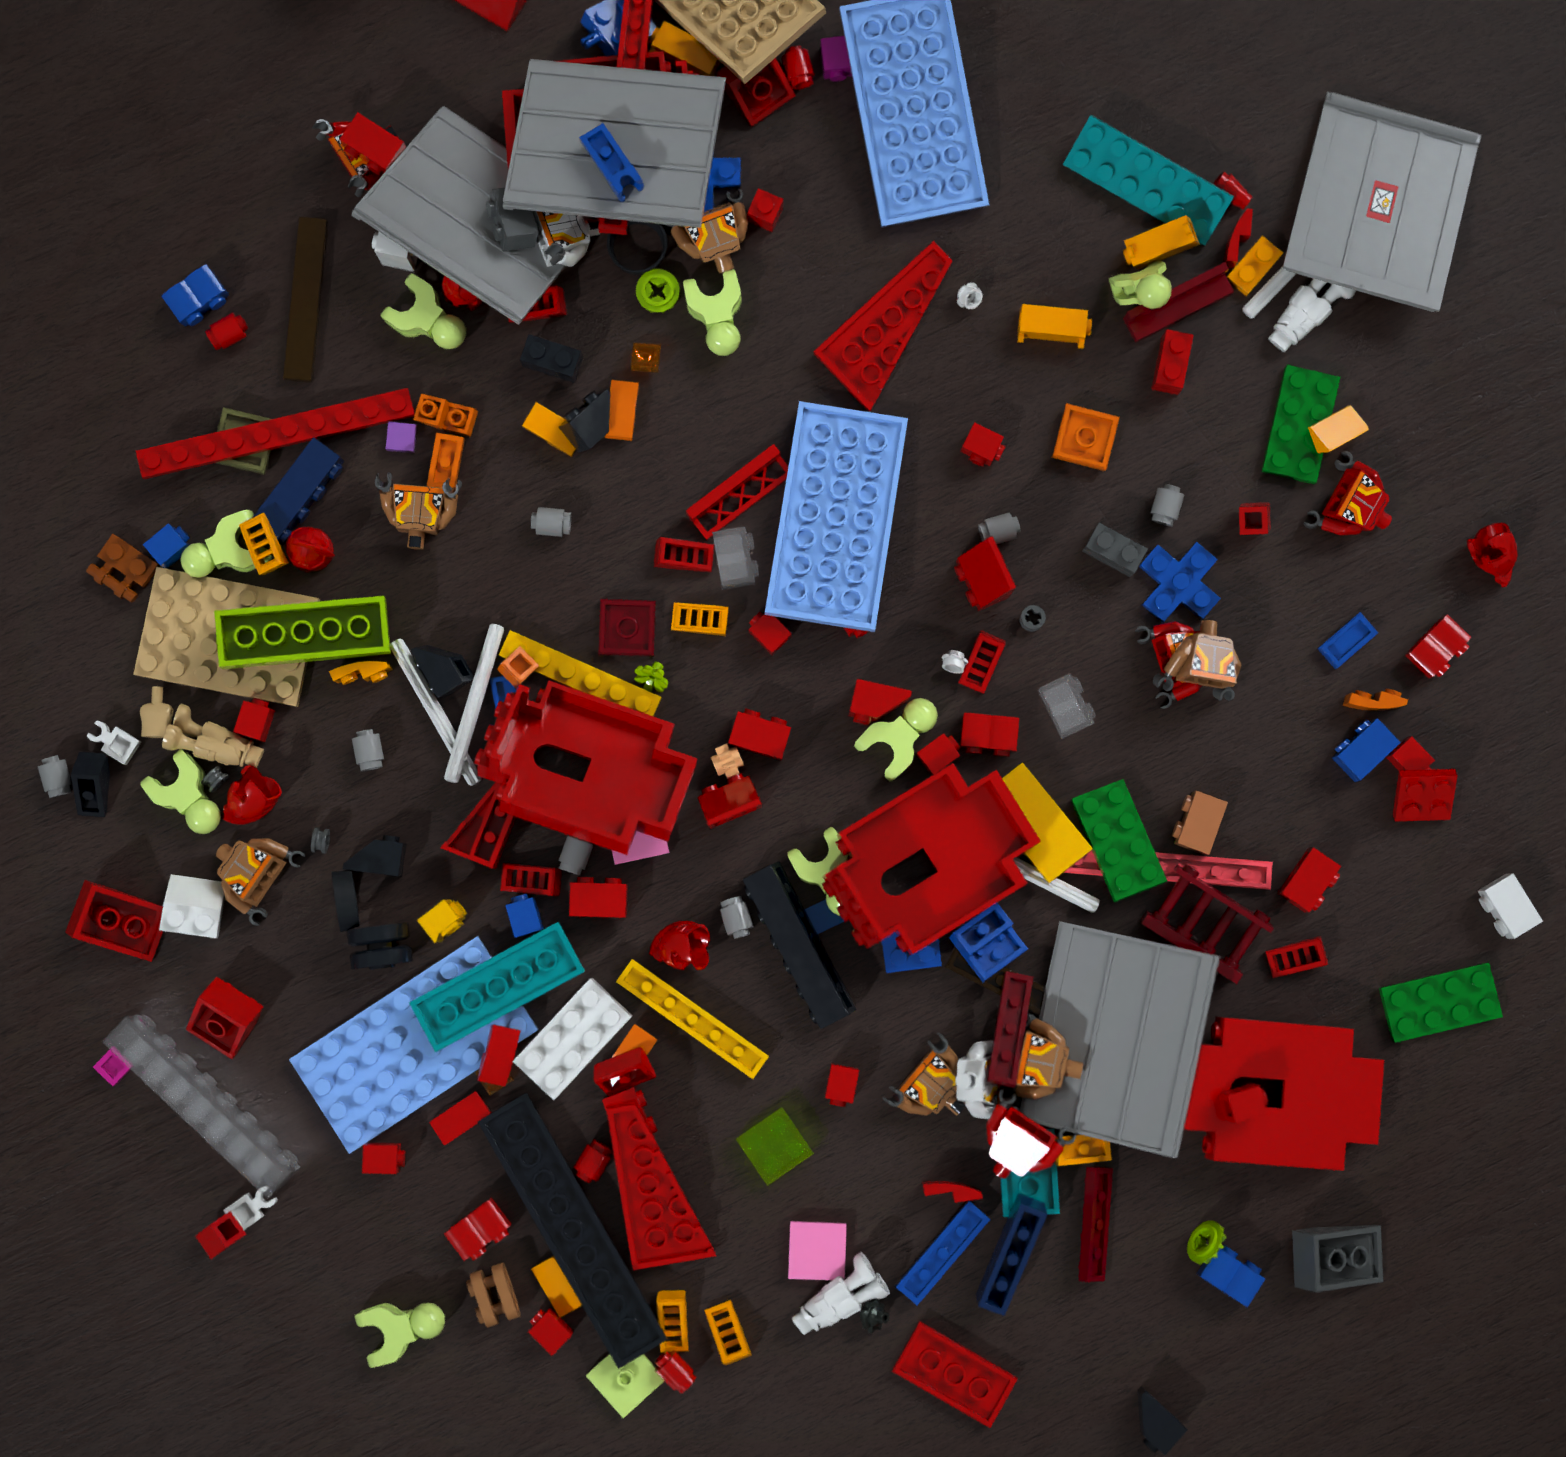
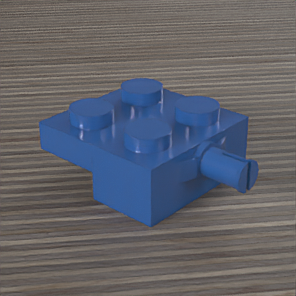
[581,0,657,56]
[949,903,1028,982]
[881,932,942,973]

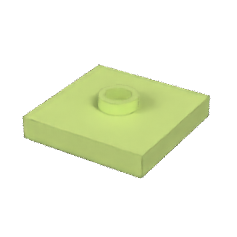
[586,1353,664,1418]

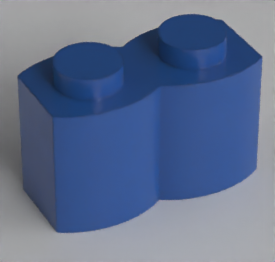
[162,265,229,326]
[1196,1245,1265,1307]

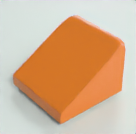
[497,646,539,688]

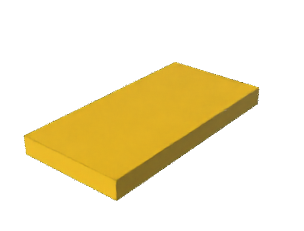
[1002,762,1093,884]

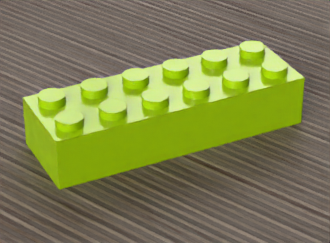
[214,596,391,669]

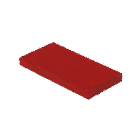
[892,1321,1018,1428]

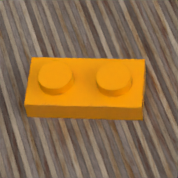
[1227,236,1283,296]
[1054,1134,1112,1166]

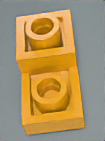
[329,661,392,685]

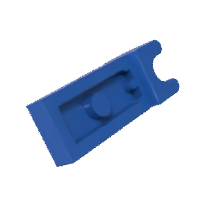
[579,123,644,202]

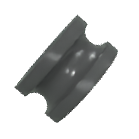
[1019,605,1046,632]
[201,766,229,793]
[311,827,330,854]

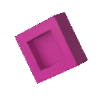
[93,1046,135,1086]

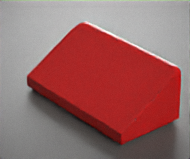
[593,1047,656,1096]

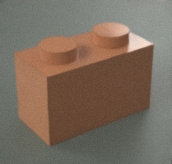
[1172,791,1228,855]

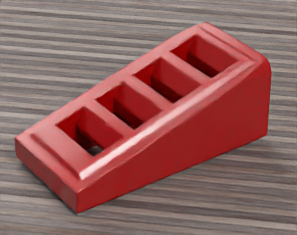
[508,285,567,323]
[654,537,714,572]
[958,630,1006,694]
[500,863,562,896]
[1265,936,1328,978]

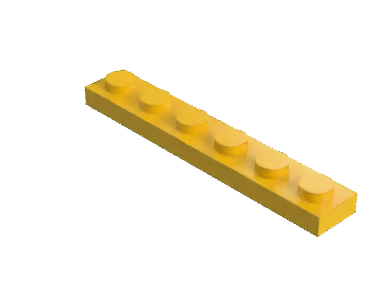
[499,630,662,716]
[616,959,769,1079]

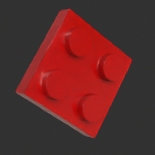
[1393,769,1458,821]

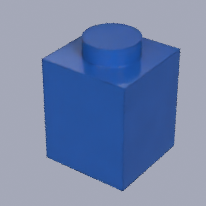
[143,523,190,569]
[505,894,544,938]

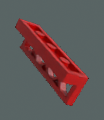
[686,444,789,541]

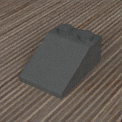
[1292,1225,1383,1292]

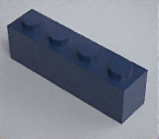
[250,437,344,546]
[976,1193,1047,1316]

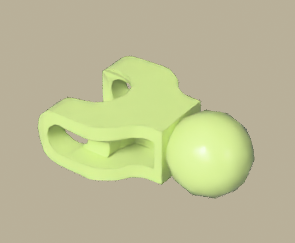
[1109,260,1172,309]
[683,270,742,356]
[380,274,466,349]
[180,510,272,578]
[854,698,938,782]
[141,749,221,834]
[787,827,848,916]
[354,1303,445,1368]

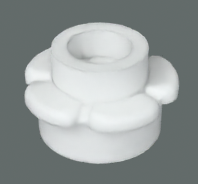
[957,282,983,309]
[941,650,968,673]

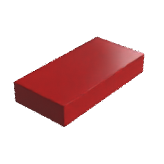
[429,1091,491,1146]

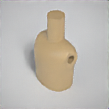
[140,686,173,738]

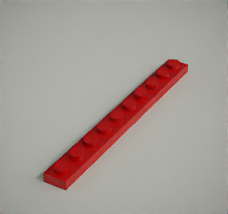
[598,0,653,235]
[136,388,415,480]

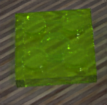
[736,1107,814,1186]

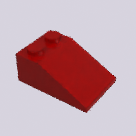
[954,536,1016,611]
[697,773,762,829]
[65,880,163,962]

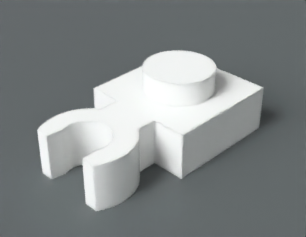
[87,721,141,765]
[224,1185,278,1230]

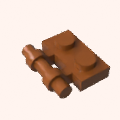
[86,534,160,603]

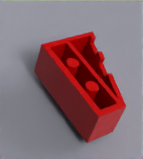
[441,782,517,869]

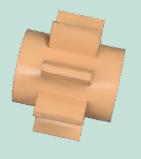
[711,744,744,779]

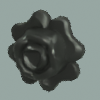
[860,1298,889,1334]

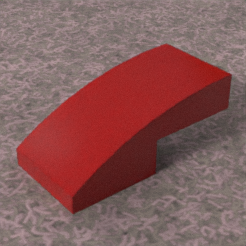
[1223,208,1253,269]
[477,1024,520,1087]
[922,1181,983,1203]

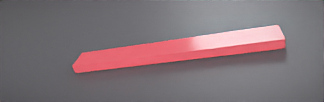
[1064,851,1273,890]

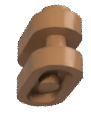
[467,1262,521,1328]

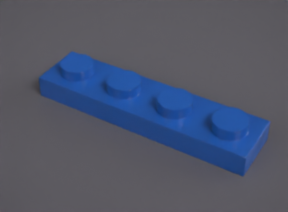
[895,1201,991,1305]

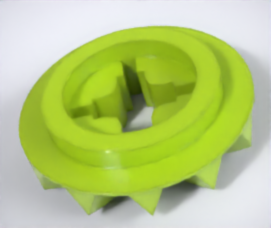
[636,269,680,313]
[1187,1221,1226,1265]

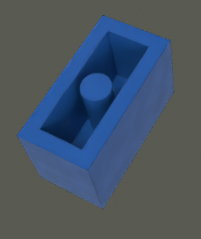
[1332,718,1401,782]

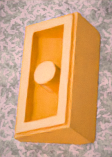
[1308,405,1369,453]
[531,1255,582,1317]

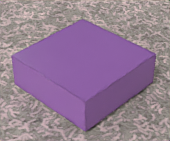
[386,422,417,453]

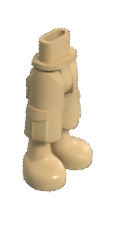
[162,704,264,767]

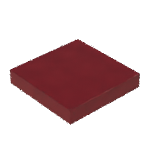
[598,599,656,657]

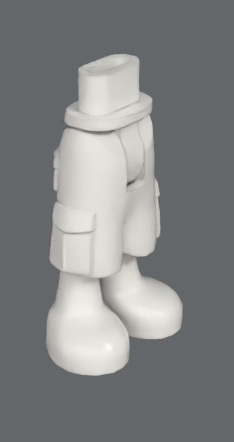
[1268,278,1356,352]
[792,1252,890,1335]

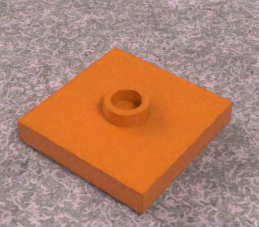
[1052,403,1120,471]

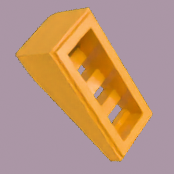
[239,513,289,575]
[671,602,729,636]
[656,1290,689,1352]
[704,1300,752,1365]

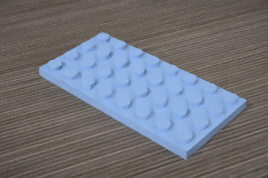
[839,0,989,227]
[765,401,908,632]
[289,936,539,1154]

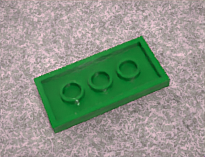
[1261,365,1340,484]
[1071,779,1167,903]
[1379,962,1503,1043]

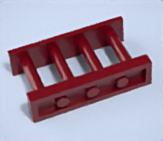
[1140,864,1274,984]

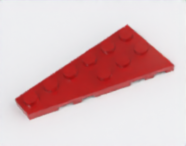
[814,241,953,412]
[607,1101,716,1270]

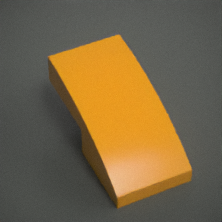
[522,402,576,457]

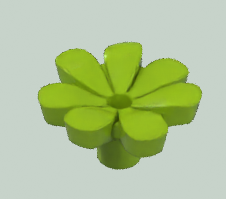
[634,662,668,692]

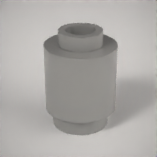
[1151,484,1184,526]
[531,507,571,537]
[978,512,1021,545]
[352,729,384,771]
[38,755,72,798]
[559,836,593,875]
[720,896,754,939]

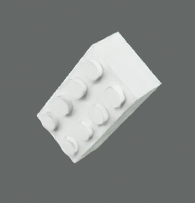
[513,978,633,1100]

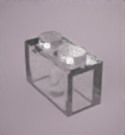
[712,526,759,590]
[1038,673,1096,739]

